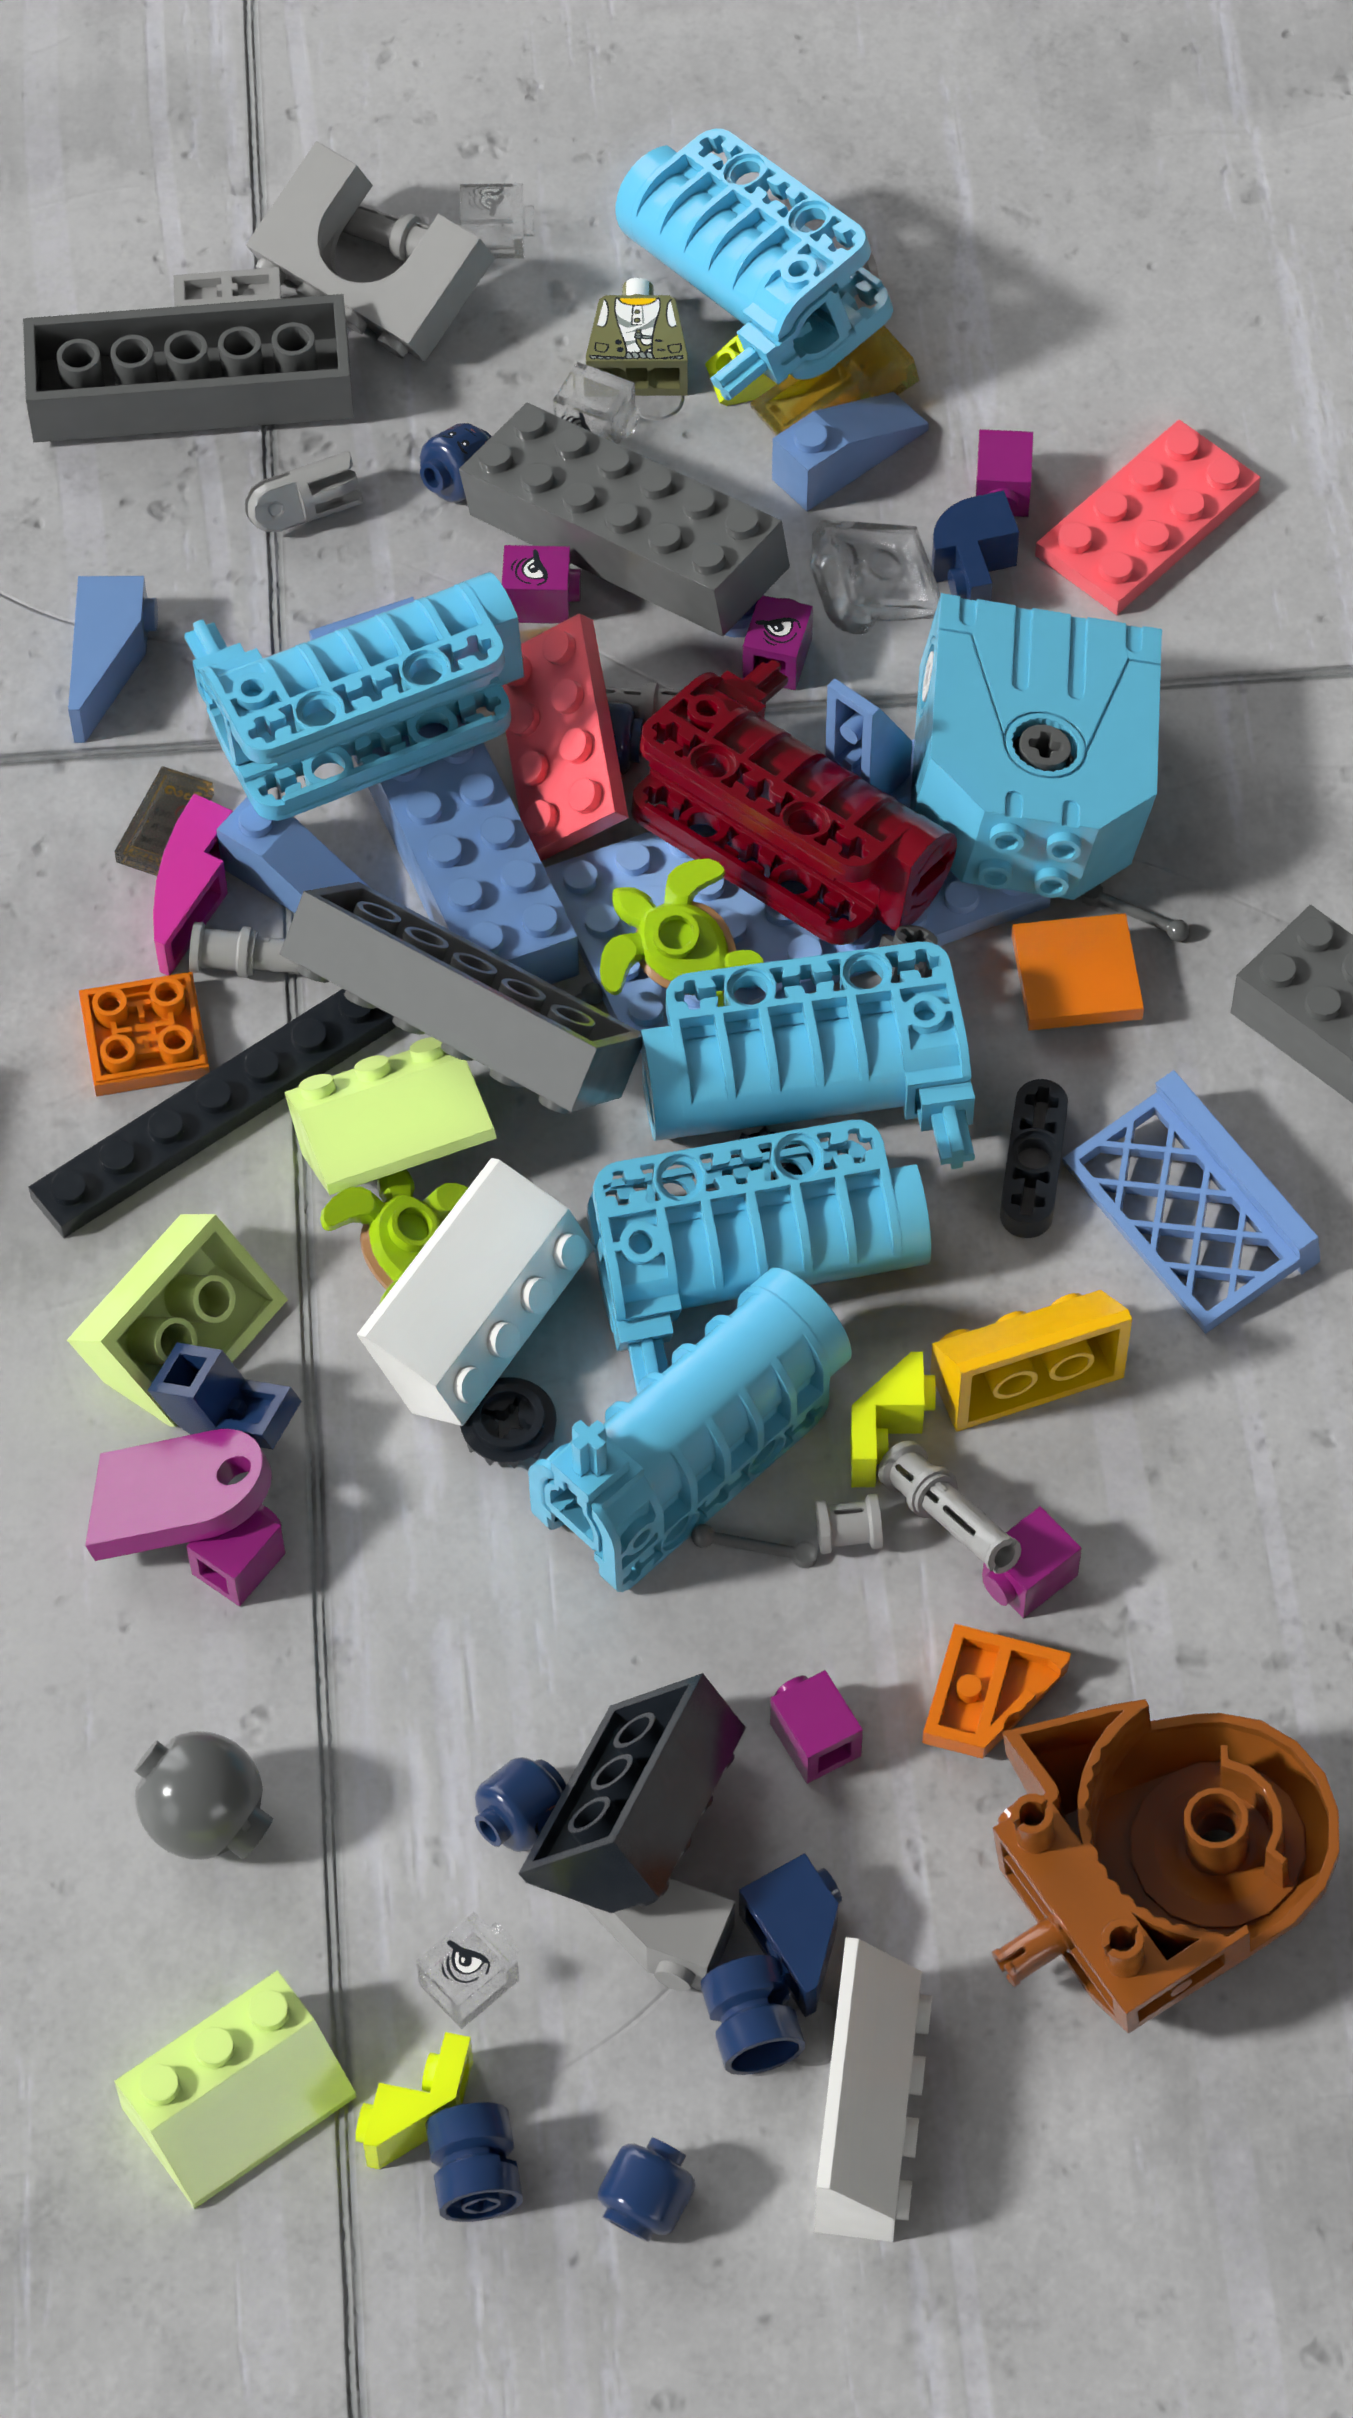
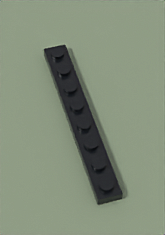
[28,989,397,1238]

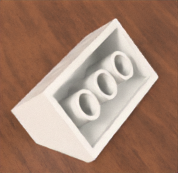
[357,1158,595,1426]
[814,1937,932,2242]

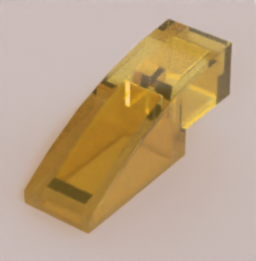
[750,325,920,436]

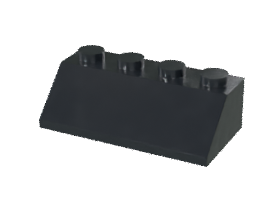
[518,1673,746,1913]

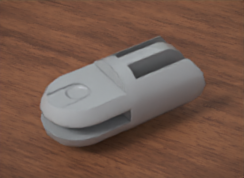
[245,451,364,532]

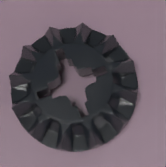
[460,1377,557,1469]

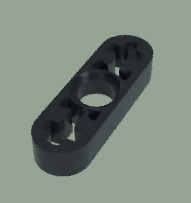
[1000,1079,1068,1238]

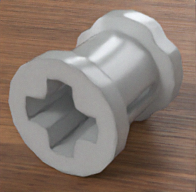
[815,1494,883,1554]

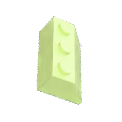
[284,1037,497,1195]
[67,1214,288,1427]
[114,1970,356,2209]

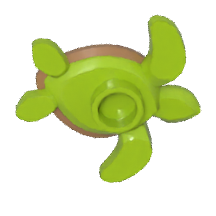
[600,858,764,1007]
[320,1169,468,1303]

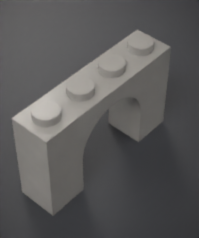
[246,141,495,362]

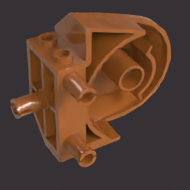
[991,1699,1340,2034]

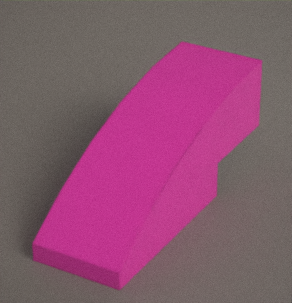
[153,794,233,976]

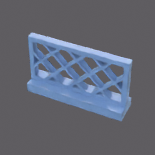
[1062,1070,1321,1334]

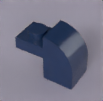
[931,490,1019,601]
[148,1342,302,1450]

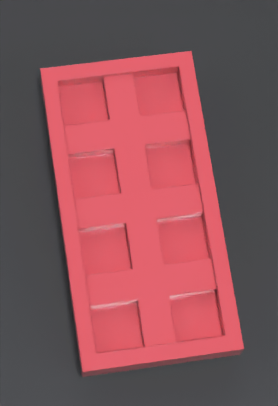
[1035,419,1261,615]
[502,613,629,861]

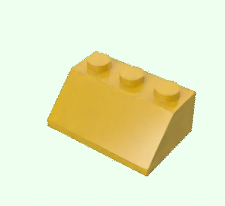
[930,1289,1132,1432]

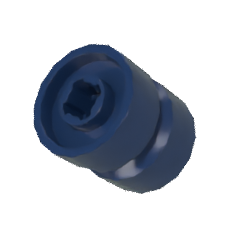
[701,1955,805,2075]
[425,2102,523,2222]

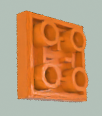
[1012,913,1144,1031]
[79,972,210,1097]

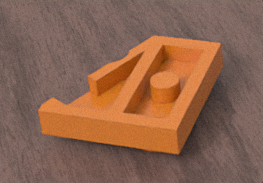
[922,1624,1071,1759]

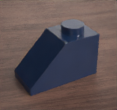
[739,1853,842,2018]

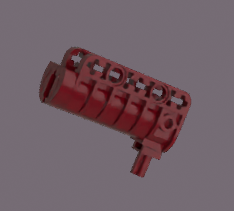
[631,659,957,945]

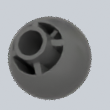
[134,1731,273,1860]

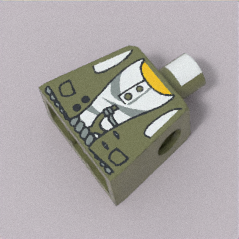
[586,278,688,396]

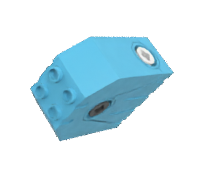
[910,593,1162,900]

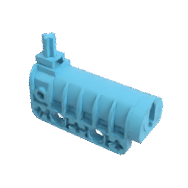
[615,129,893,401]
[184,572,524,821]
[641,942,975,1169]
[587,1120,931,1395]
[528,1268,852,1592]

